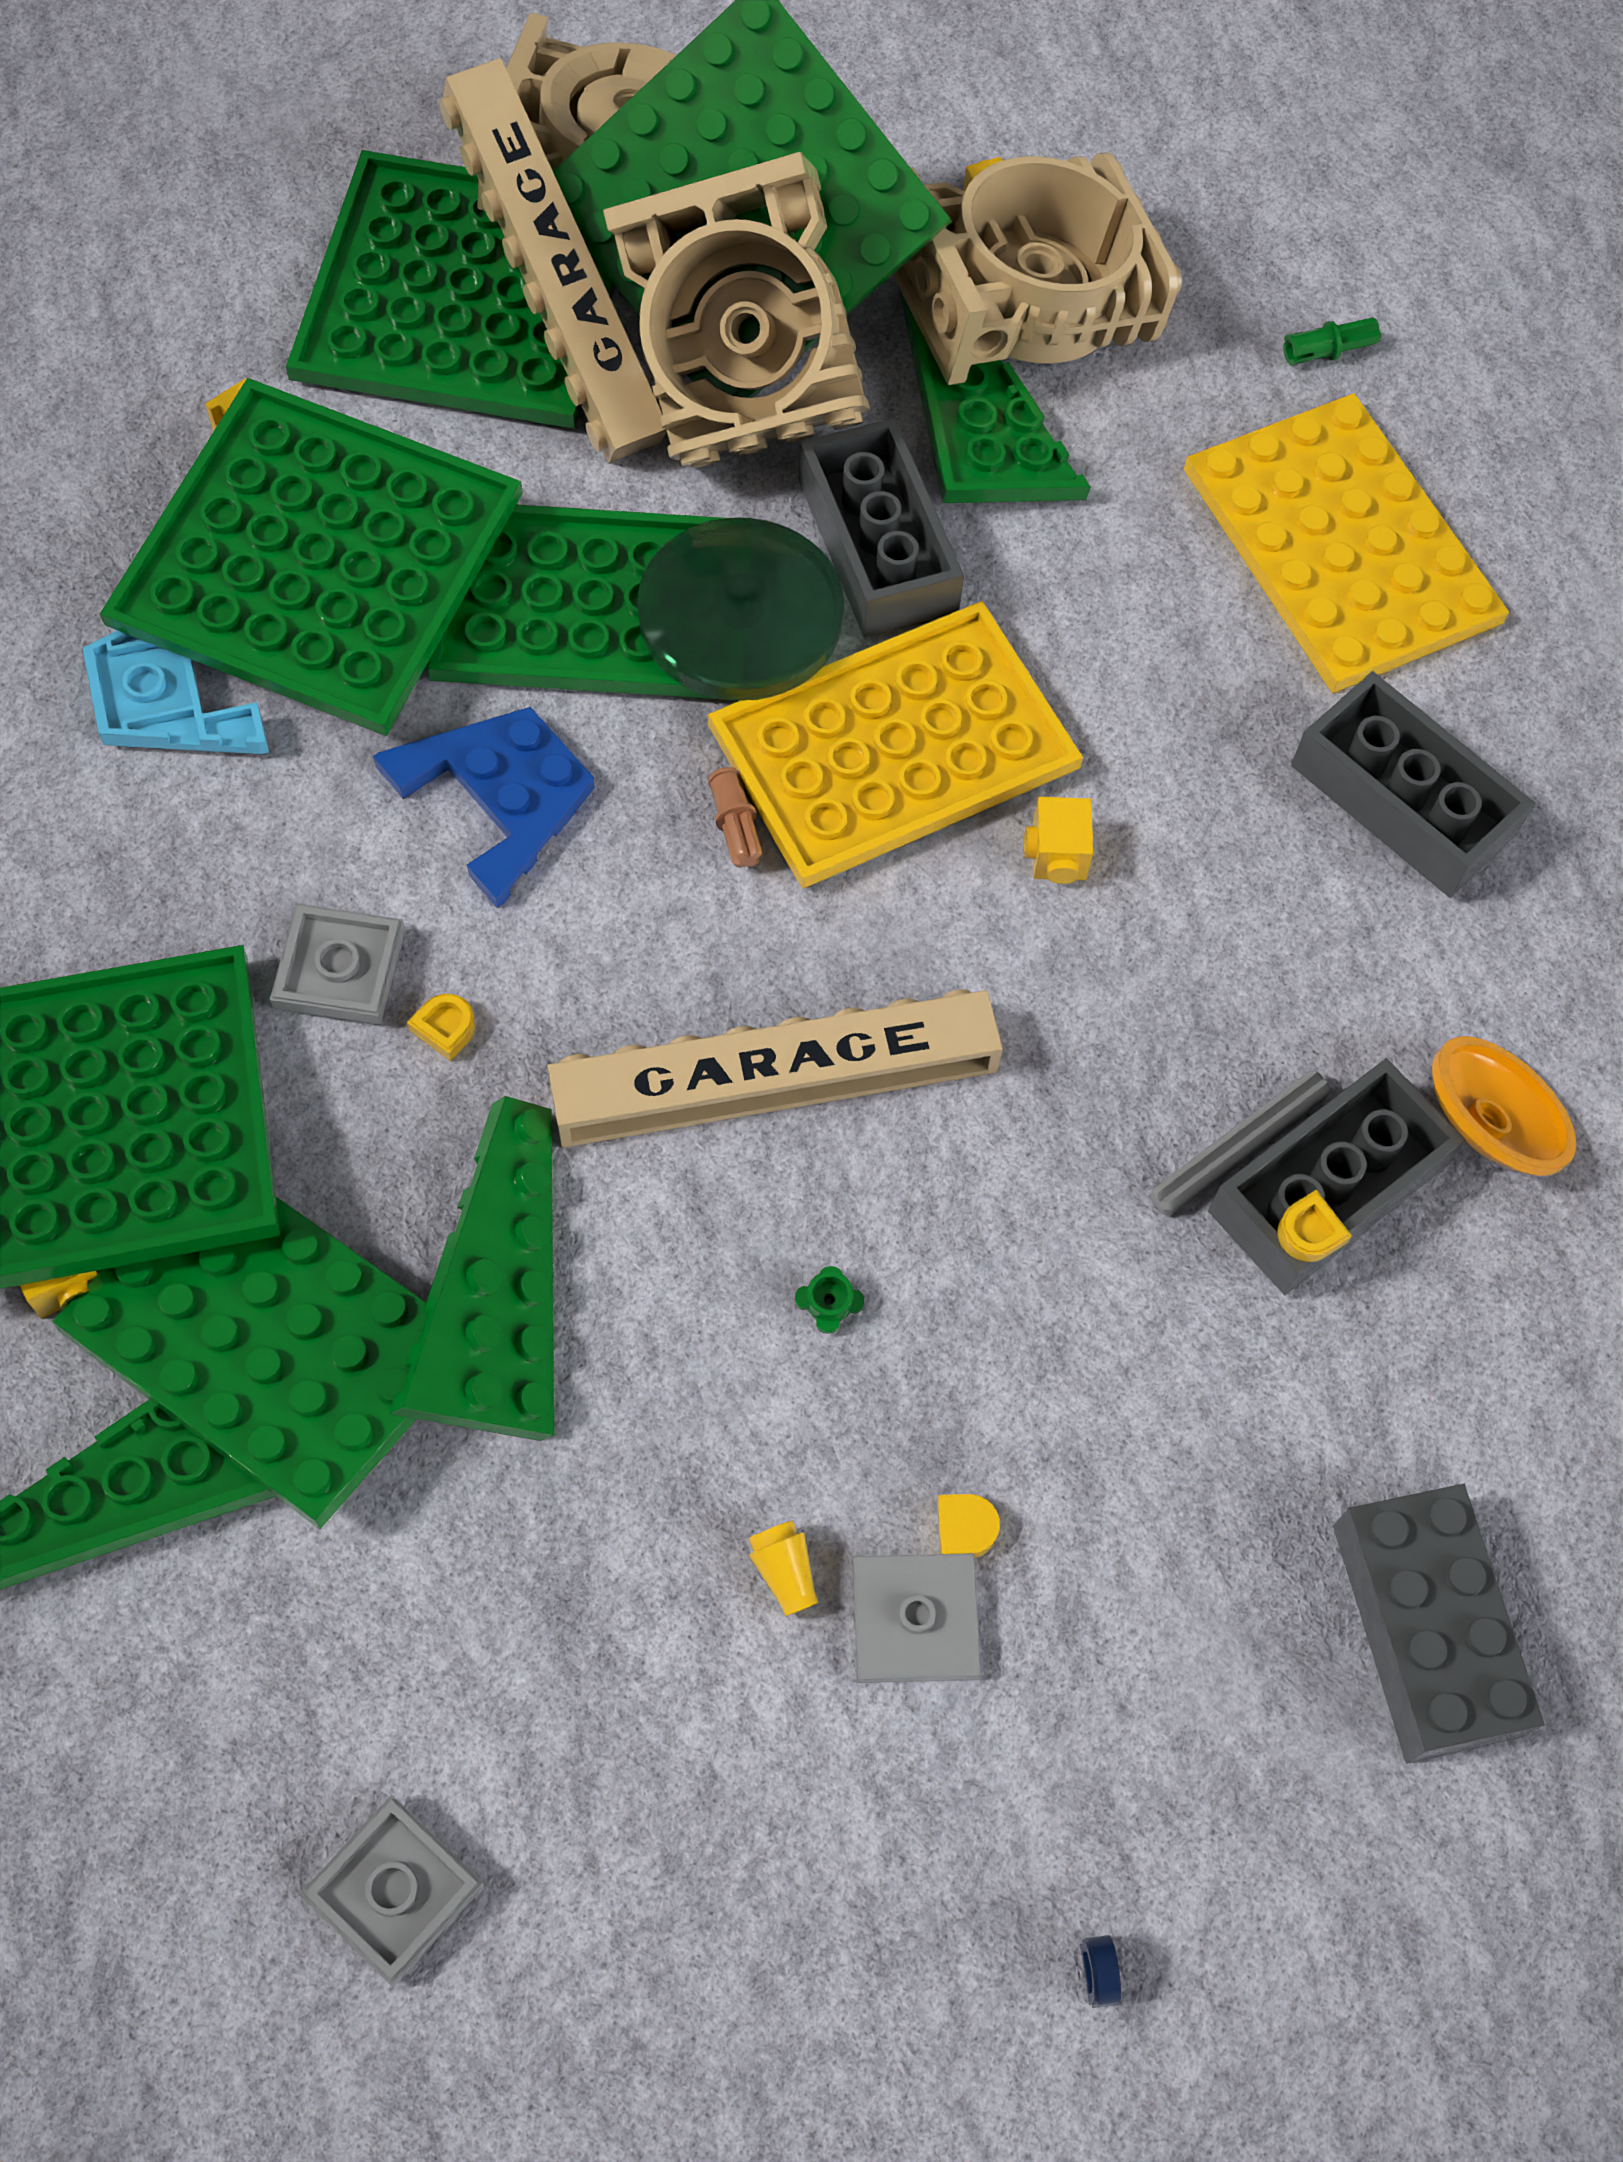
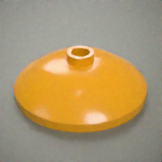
[1432,1036,1576,1176]

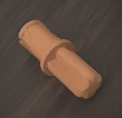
[708,767,762,868]

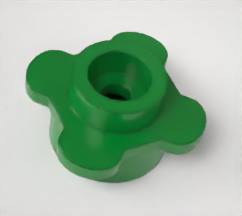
[795,1266,864,1334]

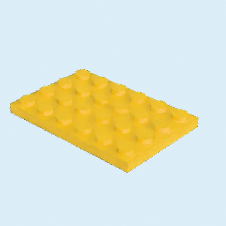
[1183,393,1509,694]
[708,601,1083,889]

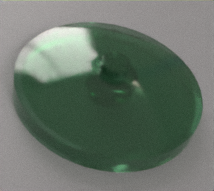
[637,517,844,701]

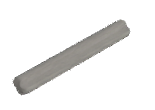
[1150,1071,1331,1216]

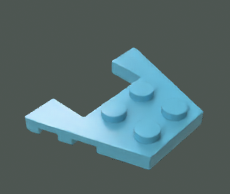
[82,630,269,754]

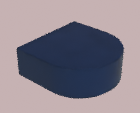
[1080,1935,1121,2008]

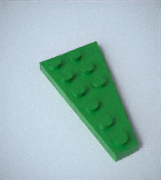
[898,286,1091,503]
[389,1096,554,1441]
[0,1399,276,1590]

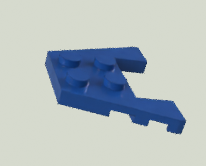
[373,707,595,908]

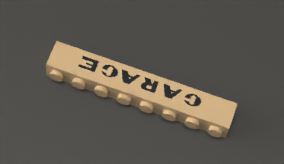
[439,58,667,464]
[547,989,1003,1148]

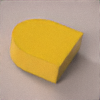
[407,993,476,1061]
[1278,1190,1352,1262]
[937,1494,1000,1558]

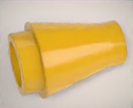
[748,1520,819,1617]

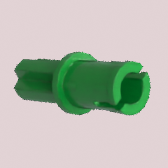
[1283,317,1381,366]

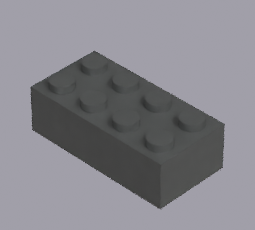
[798,418,964,637]
[1291,671,1535,898]
[1208,1058,1465,1296]
[1333,1483,1545,1764]

